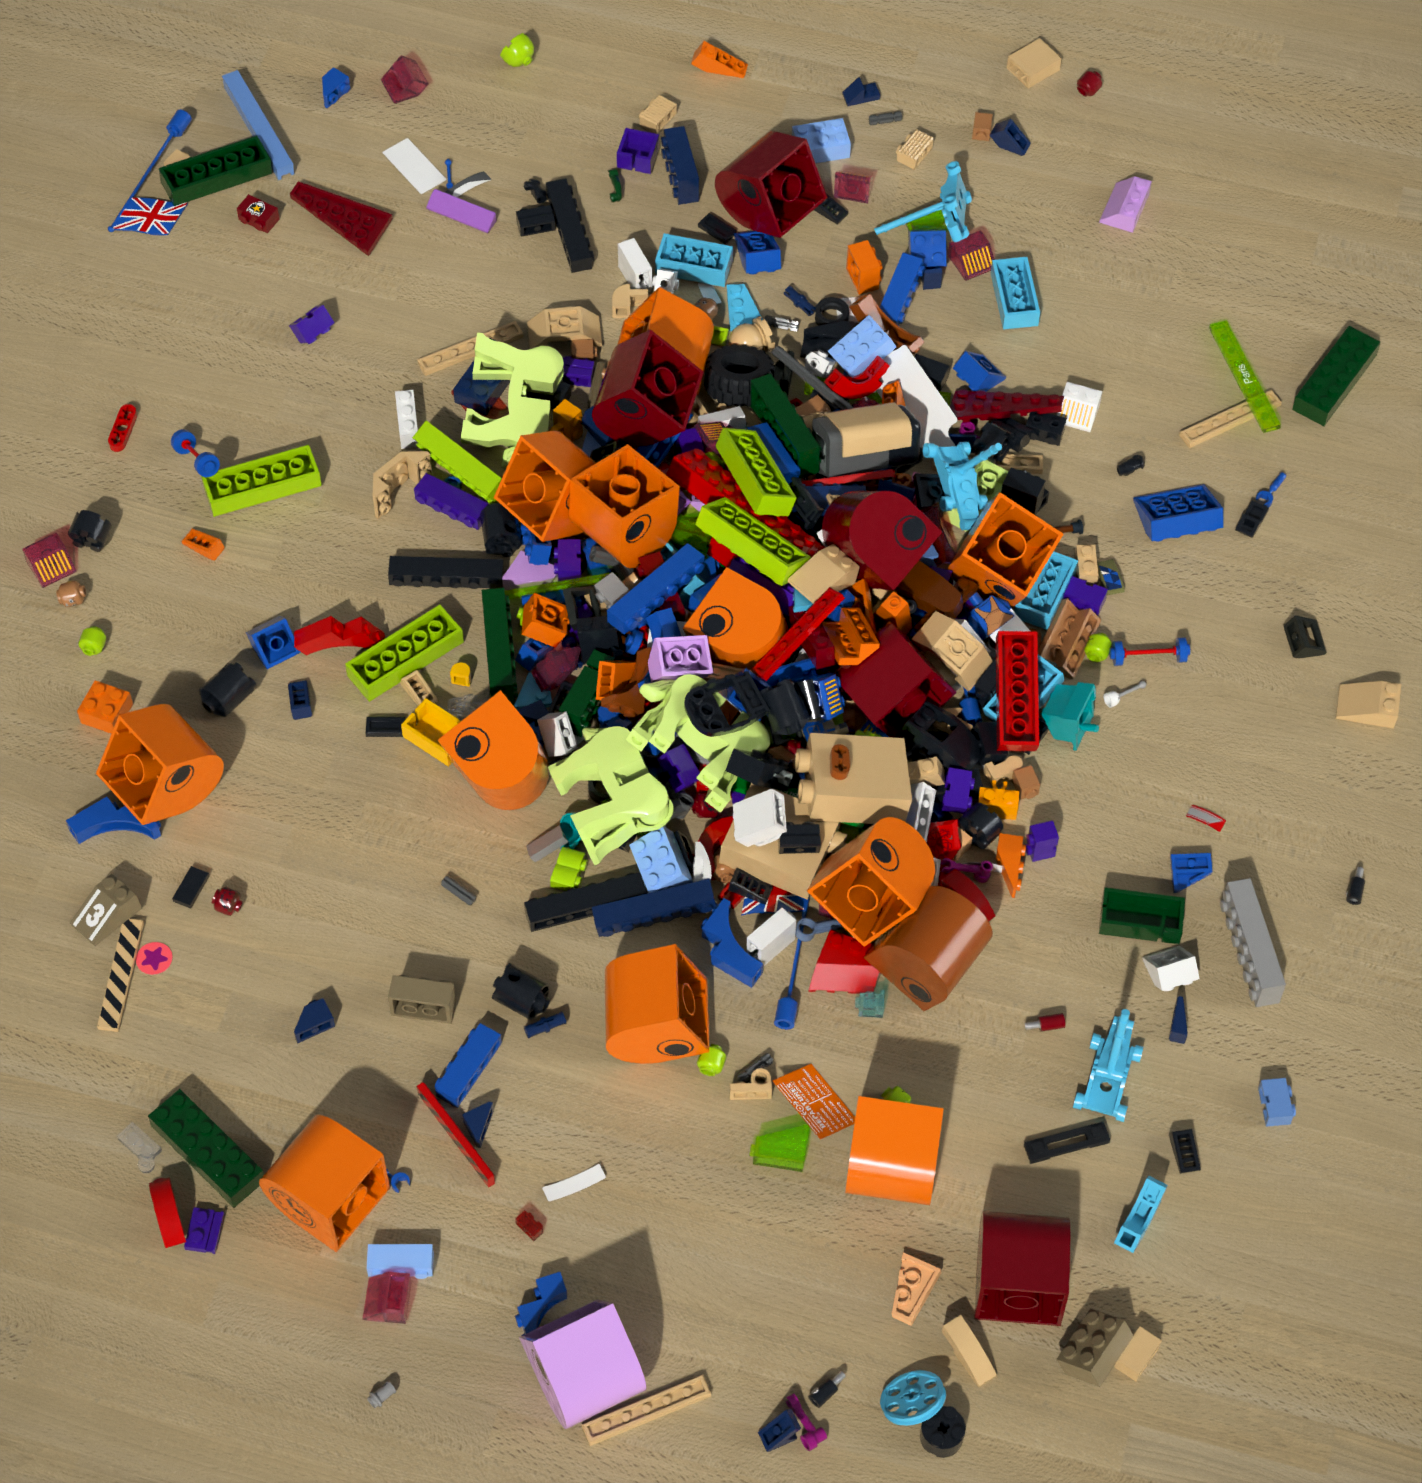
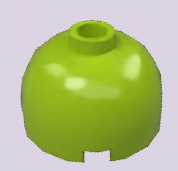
[500,33,534,67]

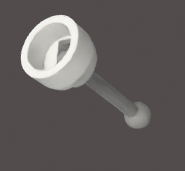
[1103,681,1146,708]

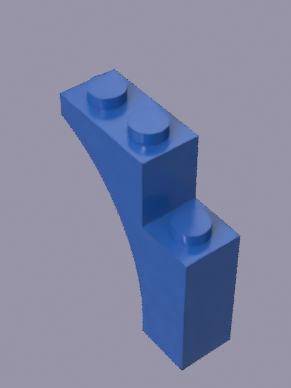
[637,608,682,689]
[66,797,161,844]
[701,898,763,988]

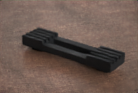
[1024,1121,1110,1164]

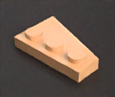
[892,1252,941,1326]

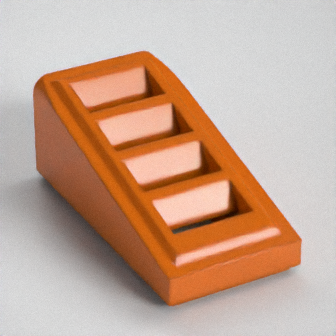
[181,528,224,561]

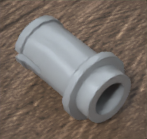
[367,1381,396,1408]

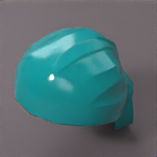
[560,811,582,849]

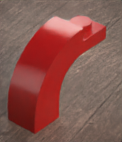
[824,355,890,399]
[698,816,734,880]
[938,869,995,921]
[149,1177,186,1248]

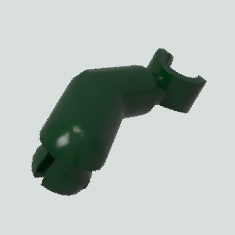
[607,169,622,203]

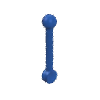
[445,159,453,189]

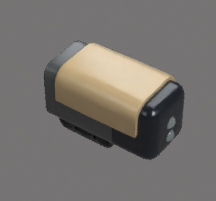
[812,402,921,486]

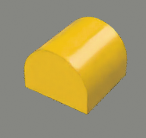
[450,662,471,687]

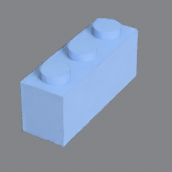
[367,1244,434,1279]

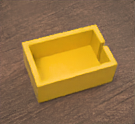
[401,698,461,767]

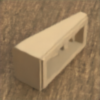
[400,670,439,706]

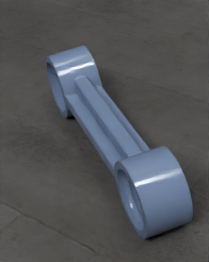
[795,918,845,942]

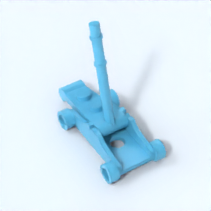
[874,161,972,242]
[923,442,1002,530]
[1073,1009,1144,1122]

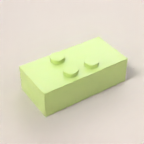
[942,460,1009,533]

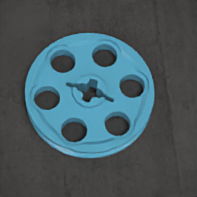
[880,1370,946,1426]

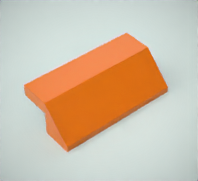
[821,608,880,665]

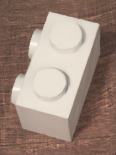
[537,711,578,757]

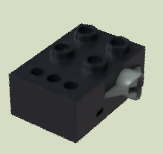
[725,749,795,791]

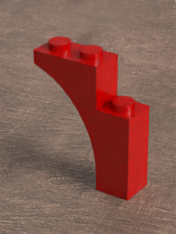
[294,616,385,656]

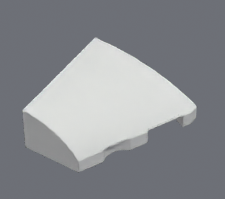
[692,842,712,882]

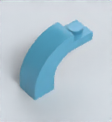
[1114,1176,1168,1253]

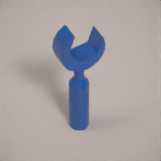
[1256,472,1286,508]
[386,1168,410,1193]

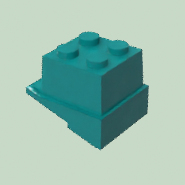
[1042,682,1099,751]

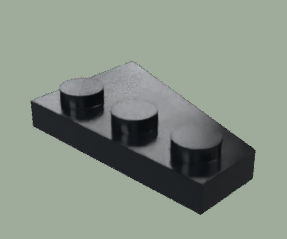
[913,473,945,510]

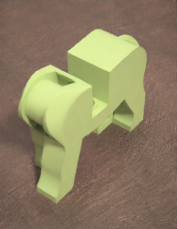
[461,333,564,469]
[625,674,770,813]
[548,726,674,865]

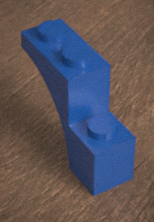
[515,1272,567,1336]

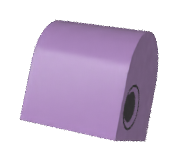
[519,1300,646,1429]

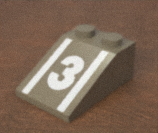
[70,873,142,946]

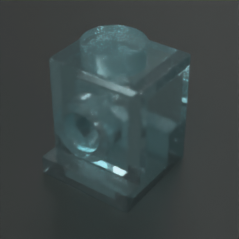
[855,990,885,1018]

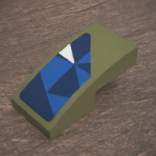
[1097,559,1125,595]

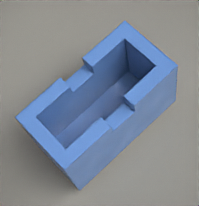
[1258,1078,1296,1127]

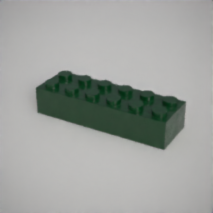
[159,136,272,206]
[1292,326,1381,426]
[751,373,821,478]
[481,588,518,705]
[148,1089,264,1208]

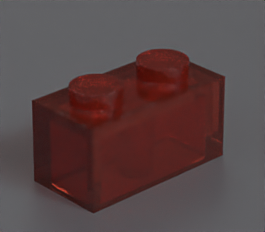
[515,1210,543,1241]

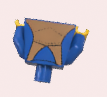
[968,592,1014,641]

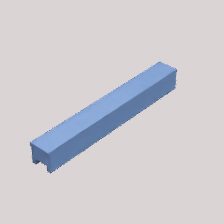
[222,70,294,180]

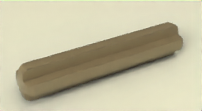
[587,361,606,408]

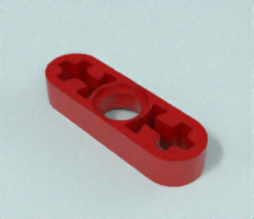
[108,404,137,452]

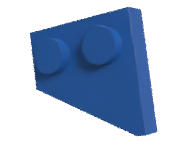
[1170,853,1213,893]

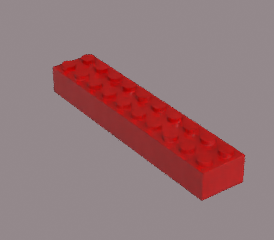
[667,448,826,558]

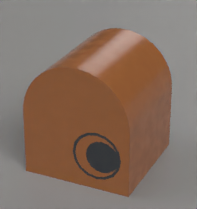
[863,886,993,1011]

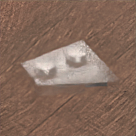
[446,689,490,721]

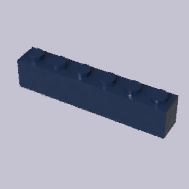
[592,879,717,937]

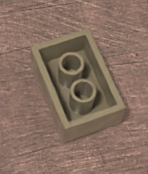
[388,975,456,1024]
[1056,1308,1134,1387]

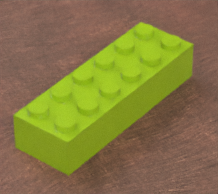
[412,420,502,505]
[716,428,797,517]
[201,445,322,517]
[695,497,811,586]
[345,605,464,702]

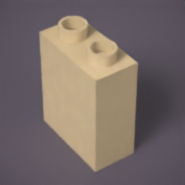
[795,733,912,824]
[719,783,847,900]

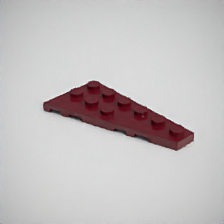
[290,181,393,256]
[950,390,1064,423]

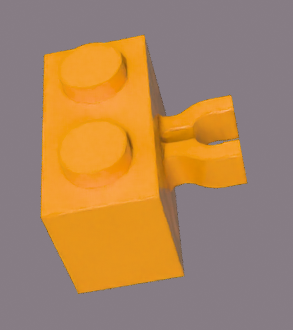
[550,399,583,442]
[978,780,1019,820]

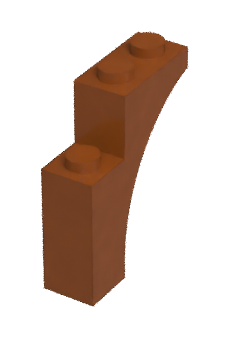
[849,294,924,355]
[601,647,651,718]

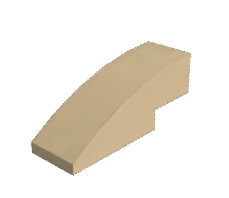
[942,1315,997,1387]

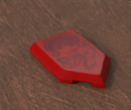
[926,819,961,874]

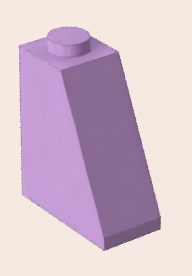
[502,550,561,592]

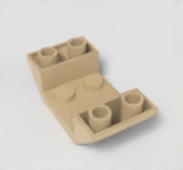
[527,306,602,349]
[372,451,432,519]
[911,611,993,692]

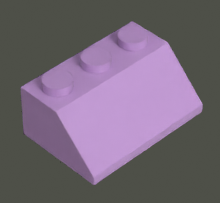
[1099,176,1152,233]
[648,635,713,682]

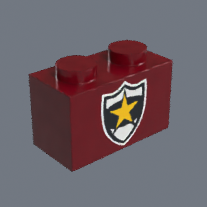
[237,194,280,233]

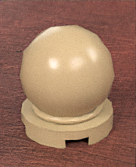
[729,316,775,352]

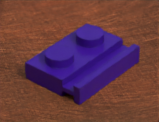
[184,1207,225,1254]

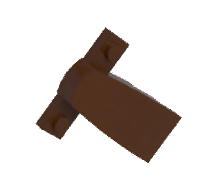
[895,561,978,633]

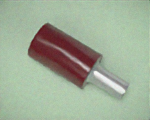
[1025,1013,1066,1032]

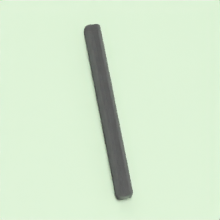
[772,346,854,410]

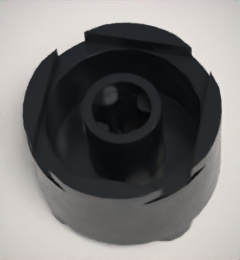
[973,422,1014,465]
[68,510,112,552]
[958,803,1003,849]
[920,1406,966,1458]

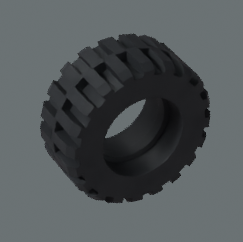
[704,344,775,407]

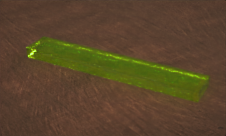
[505,572,617,599]

